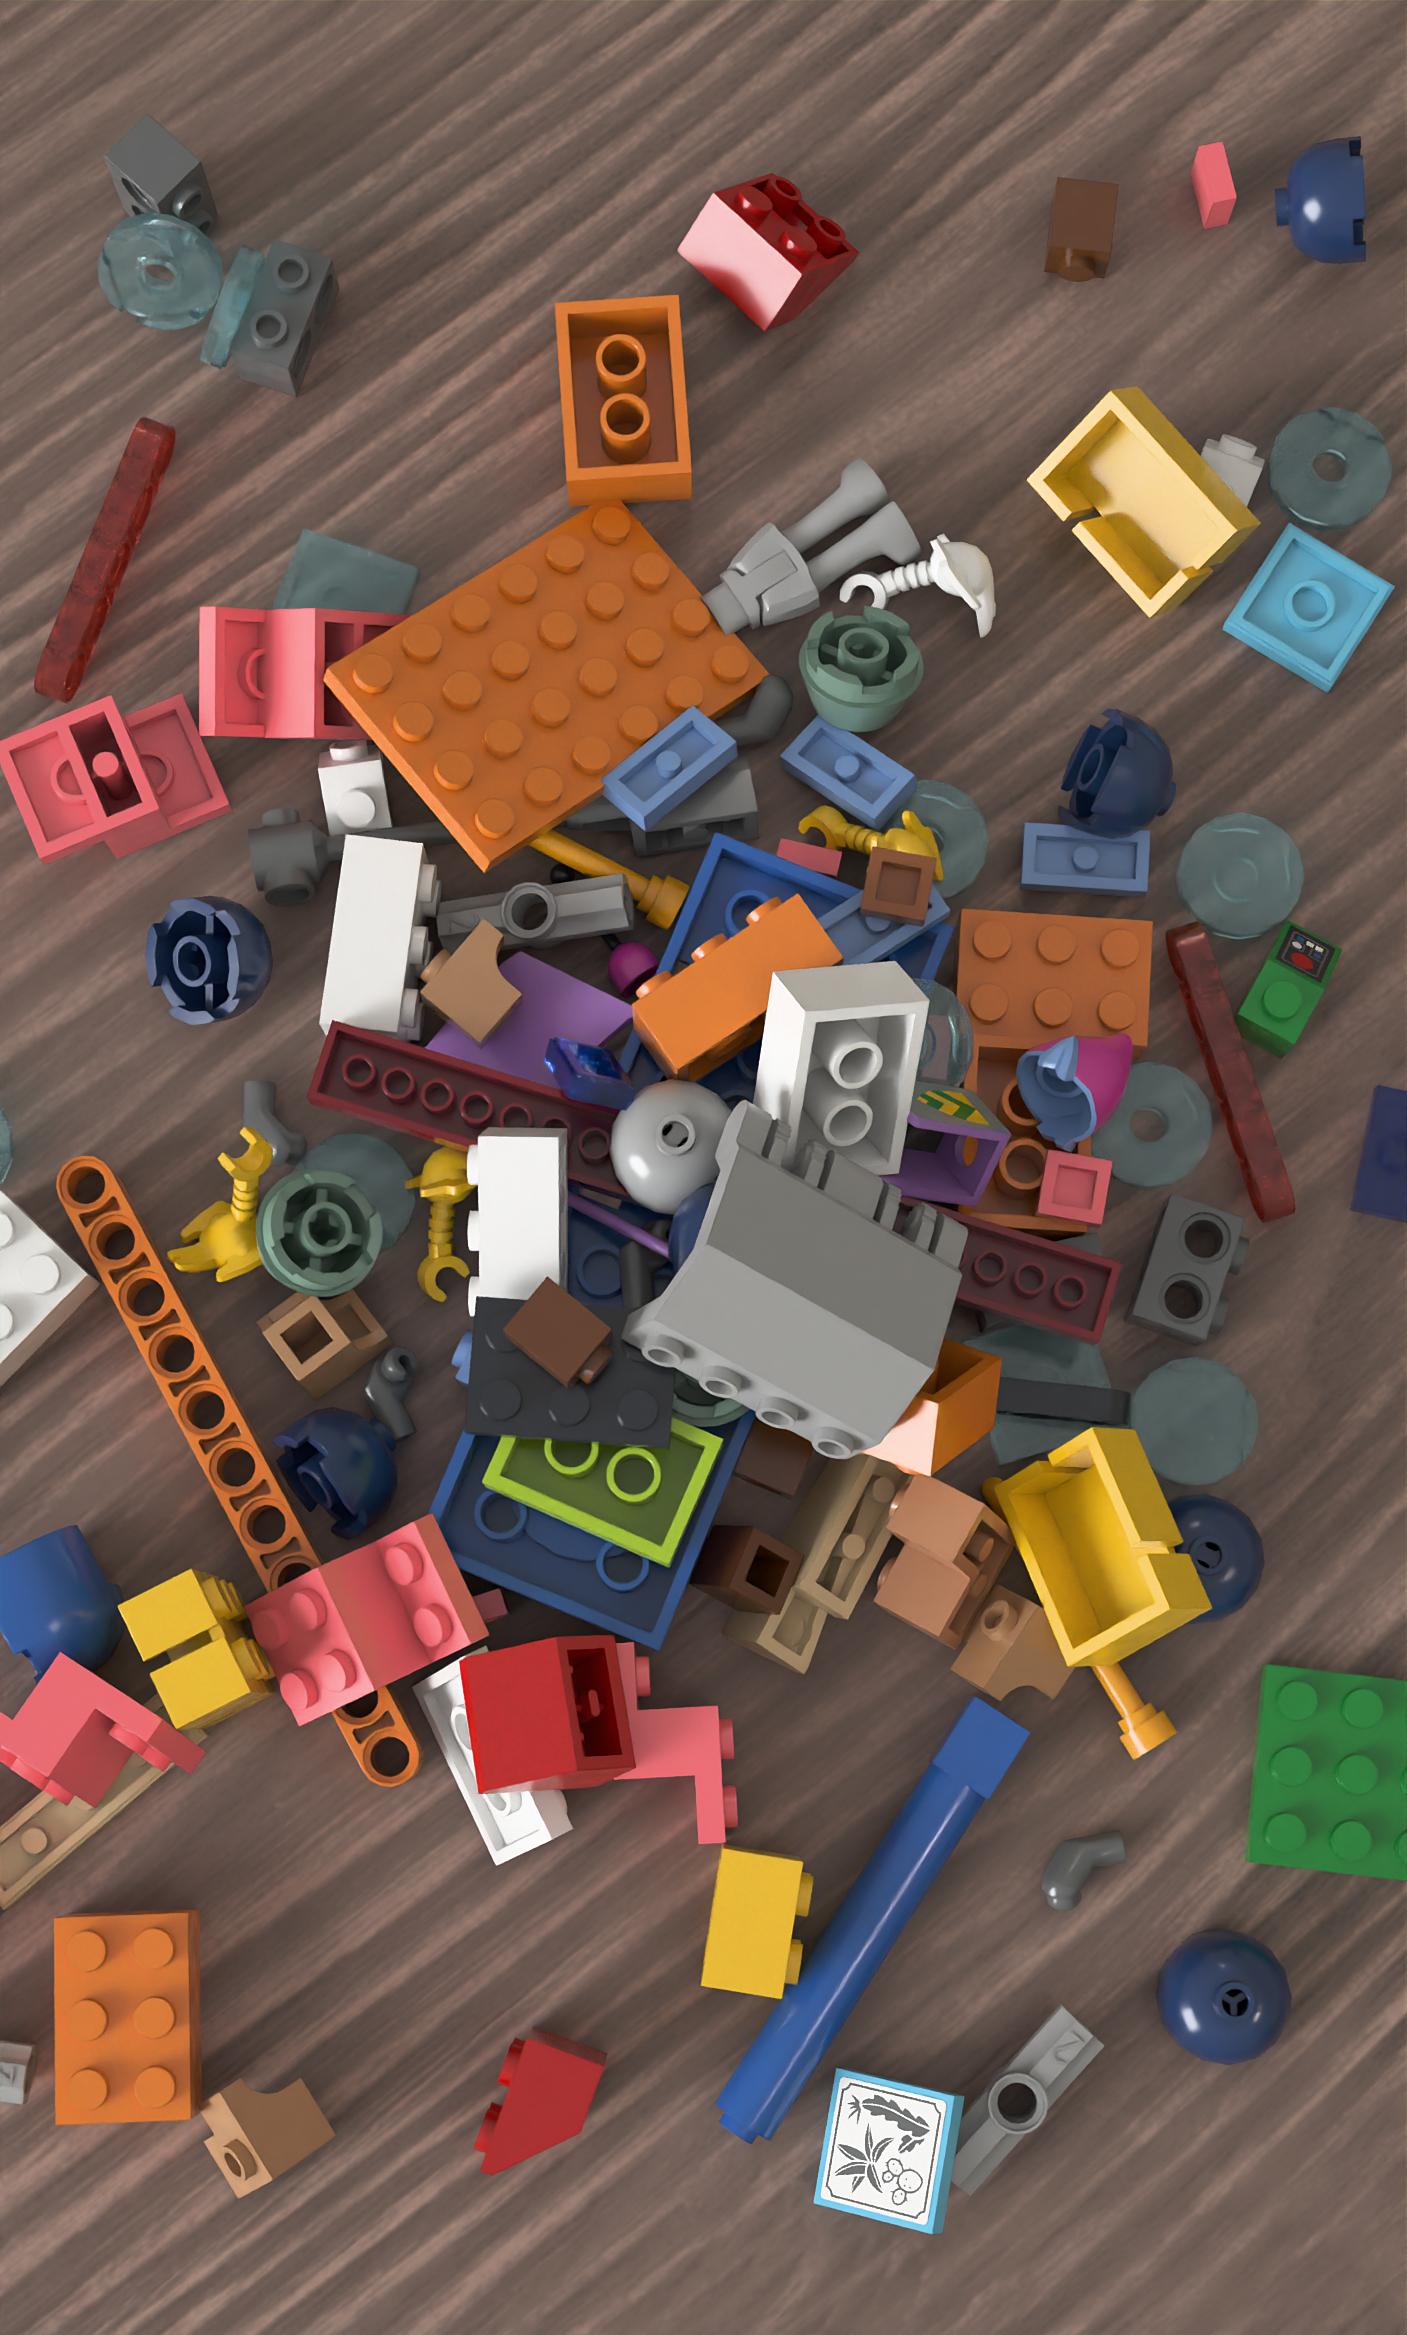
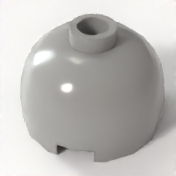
[609,1079,732,1214]

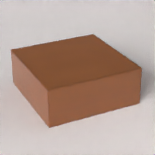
[859,846,937,927]

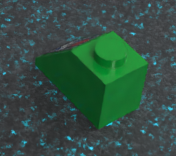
[1226,920,1342,1059]

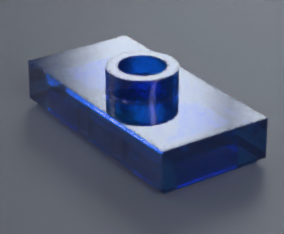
[544,1037,637,1111]
[1350,1085,1407,1223]

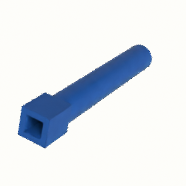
[715,1696,1031,2144]

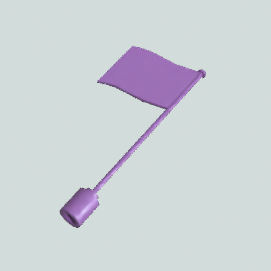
[425,951,668,1258]

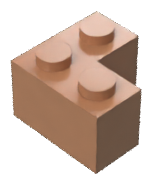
[873,1475,1016,1651]

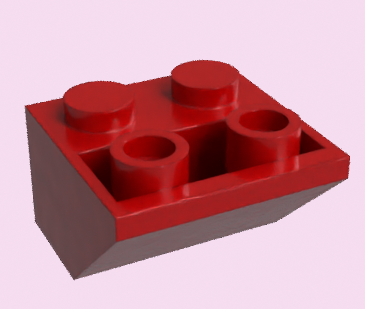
[677,173,860,332]
[459,1635,636,1794]
[473,2026,608,2176]

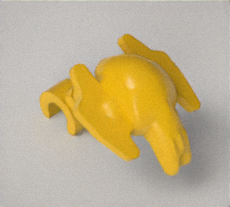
[798,805,944,881]
[167,1127,273,1282]
[405,1146,478,1302]

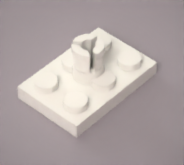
[412,1646,573,1866]

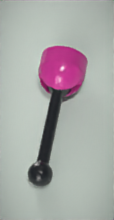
[550,863,660,997]

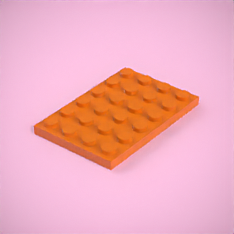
[323,499,770,873]

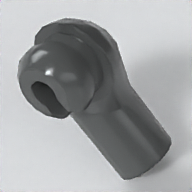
[713,675,793,747]
[242,1080,307,1167]
[618,1219,672,1308]
[363,1346,418,1444]
[1042,1830,1126,1911]

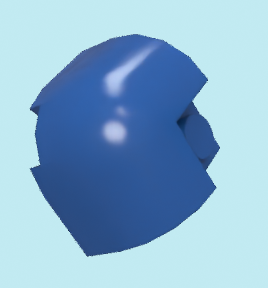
[0,1525,125,1684]

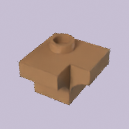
[420,919,522,1050]
[256,1289,393,1401]
[950,1583,1075,1701]
[197,2077,336,2199]

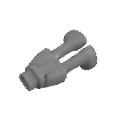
[700,458,922,635]

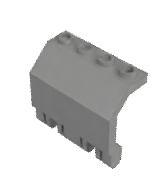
[621,1100,968,1460]

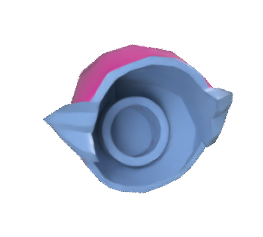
[1016,1033,1133,1153]

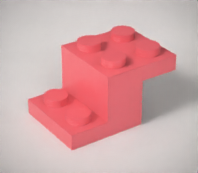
[199,606,411,740]
[0,693,233,865]
[243,1513,489,1726]
[614,1642,738,1844]
[0,1652,206,1808]

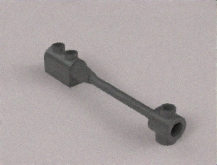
[248,755,759,907]

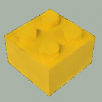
[701,1844,813,1999]

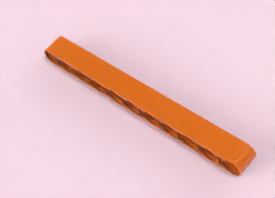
[56,1156,424,1787]

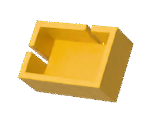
[1027,386,1261,618]
[993,1427,1212,1667]
[118,1569,275,1729]

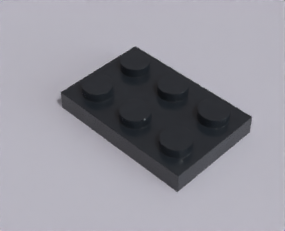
[464,1296,676,1450]

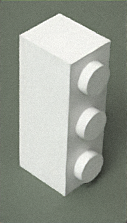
[467,1127,568,1316]

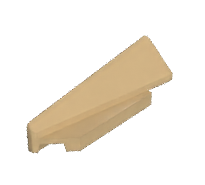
[722,1454,915,1674]

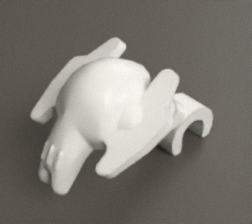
[840,533,996,638]

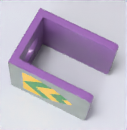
[879,1080,1011,1207]

